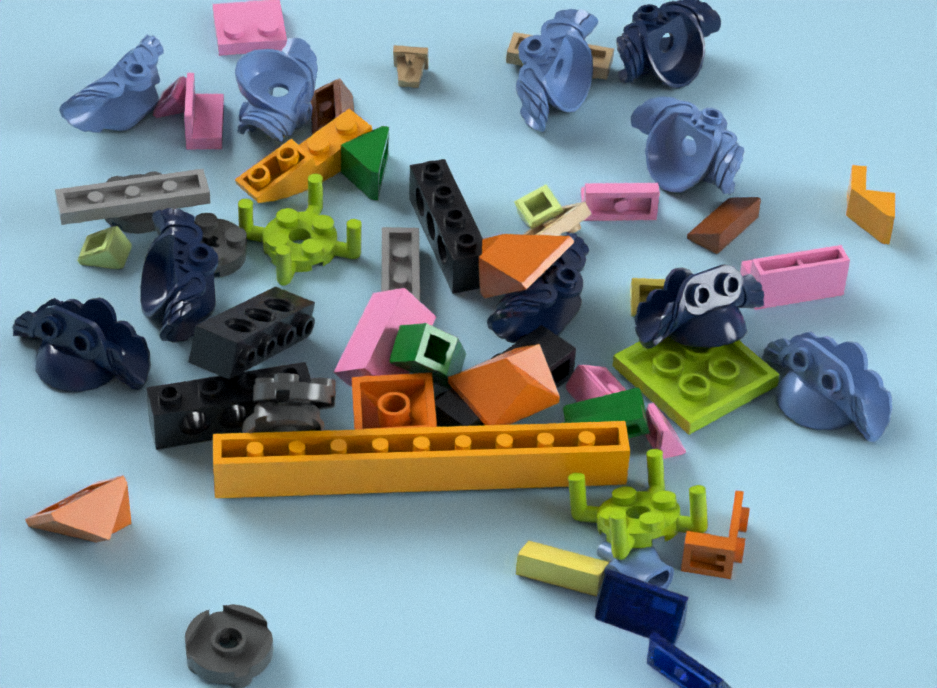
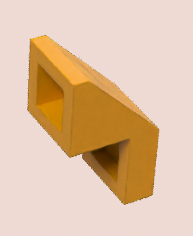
[846,165,895,244]

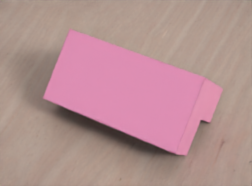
[740,245,850,310]
[334,288,436,387]

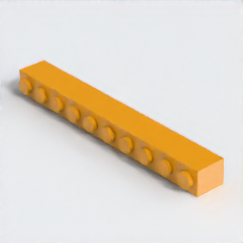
[213,421,630,498]

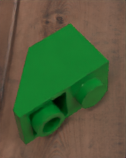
[389,323,466,390]

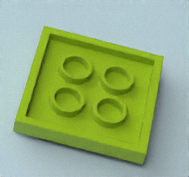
[612,336,780,435]

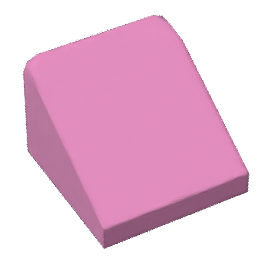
[645,403,686,459]

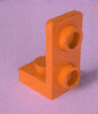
[681,490,750,579]

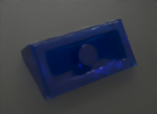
[595,569,689,646]
[646,631,731,688]

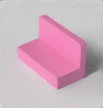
[184,73,224,149]
[580,183,660,221]

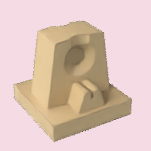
[393,45,429,88]

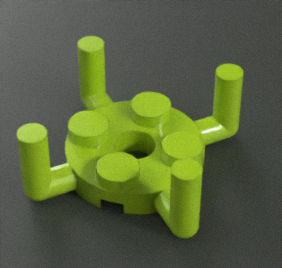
[238,174,362,286]
[568,449,708,560]

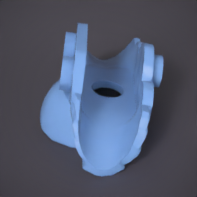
[516,9,598,132]
[59,34,164,133]
[235,38,318,142]
[630,96,744,195]
[762,331,892,442]

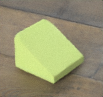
[514,185,564,229]
[77,226,131,269]

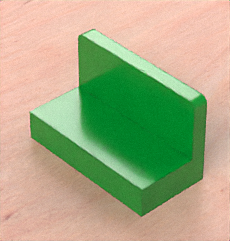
[561,388,650,438]

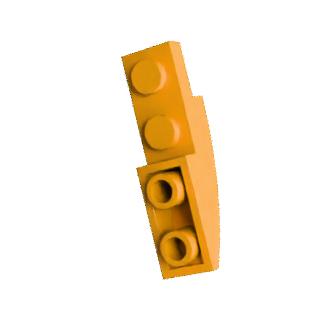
[235,109,372,203]

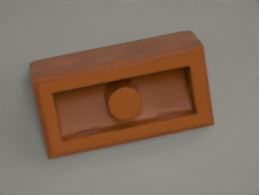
[310,78,354,135]
[687,197,761,254]

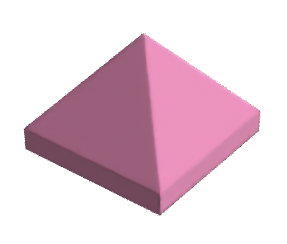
[153,76,187,118]

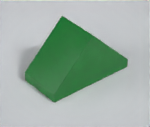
[341,126,389,200]

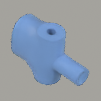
[597,541,674,599]

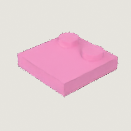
[212,0,287,56]

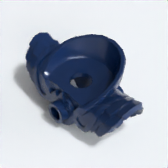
[616,0,721,89]
[140,208,218,343]
[487,231,589,343]
[635,265,764,349]
[12,297,151,392]

